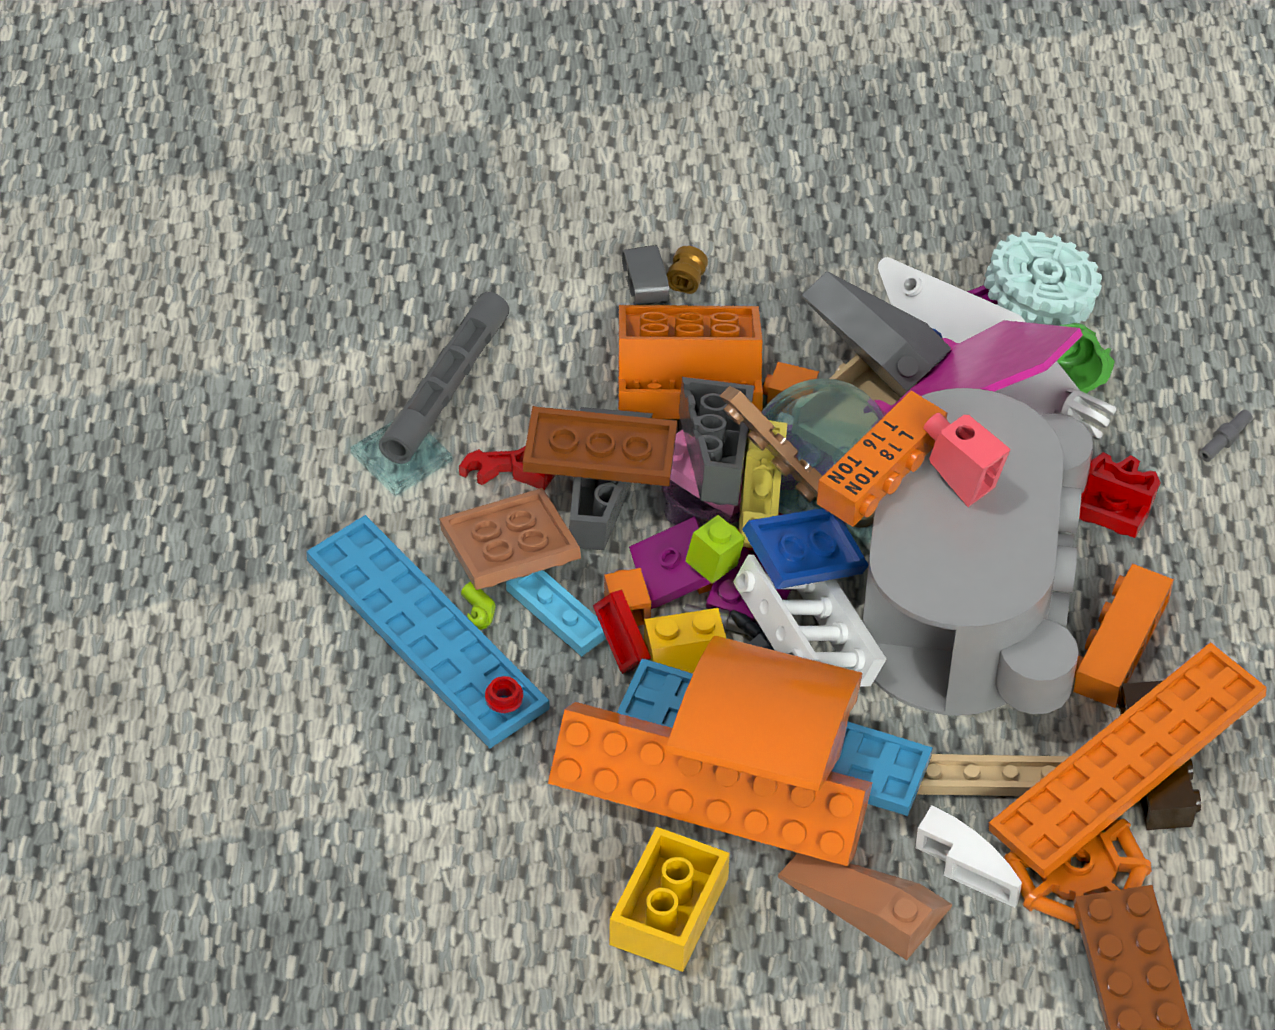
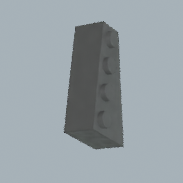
[569,407,653,550]

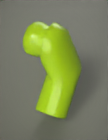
[461,582,496,630]

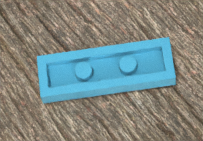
[506,570,606,657]

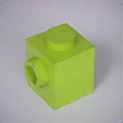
[685,515,745,584]

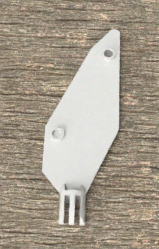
[878,257,1116,439]

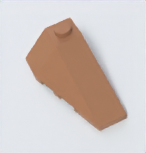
[778,853,952,960]

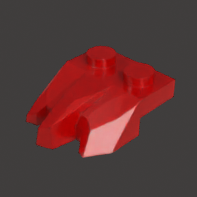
[1079,452,1161,538]

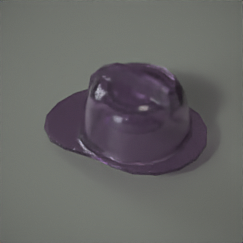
[661,479,740,527]

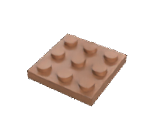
[439,488,581,590]

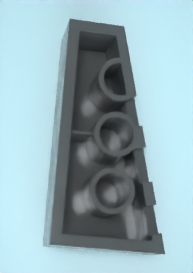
[679,377,754,506]

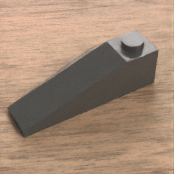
[801,271,951,398]

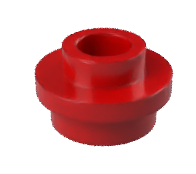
[485,676,523,713]

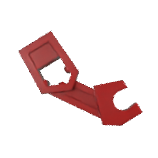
[459,446,555,490]

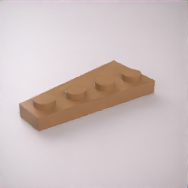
[720,386,822,503]

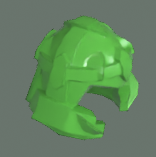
[1057,323,1115,394]

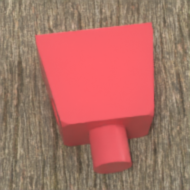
[923,413,1011,507]

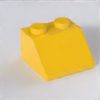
[644,608,726,674]

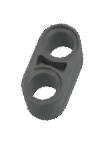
[622,245,670,305]

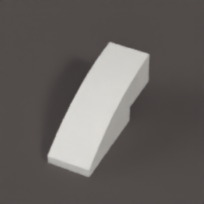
[915,805,1022,908]

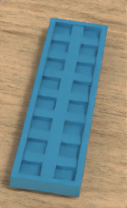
[306,515,550,749]
[617,658,933,816]

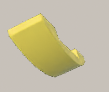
[739,420,787,548]

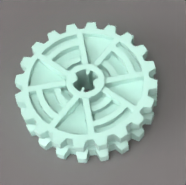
[984,232,1102,326]

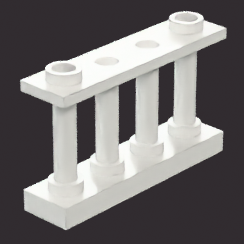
[733,555,887,687]

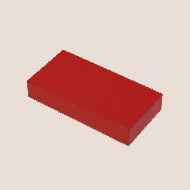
[593,589,651,674]

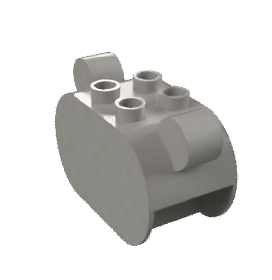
[863,388,1093,716]

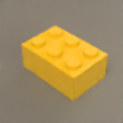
[609,826,730,972]

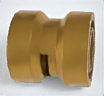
[666,246,708,294]

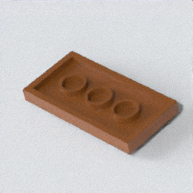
[523,406,677,486]
[1073,885,1192,1030]

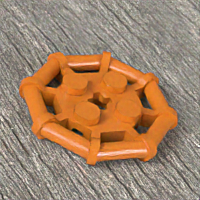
[1003,818,1152,929]

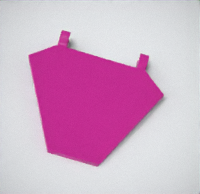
[863,320,1083,428]

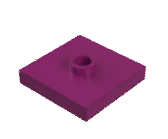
[629,516,719,609]

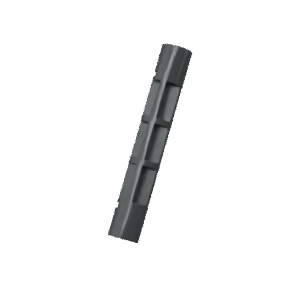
[379,292,509,464]

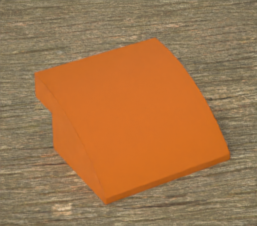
[618,305,763,419]
[665,635,863,792]

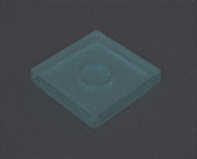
[350,421,452,497]

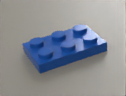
[742,508,869,589]

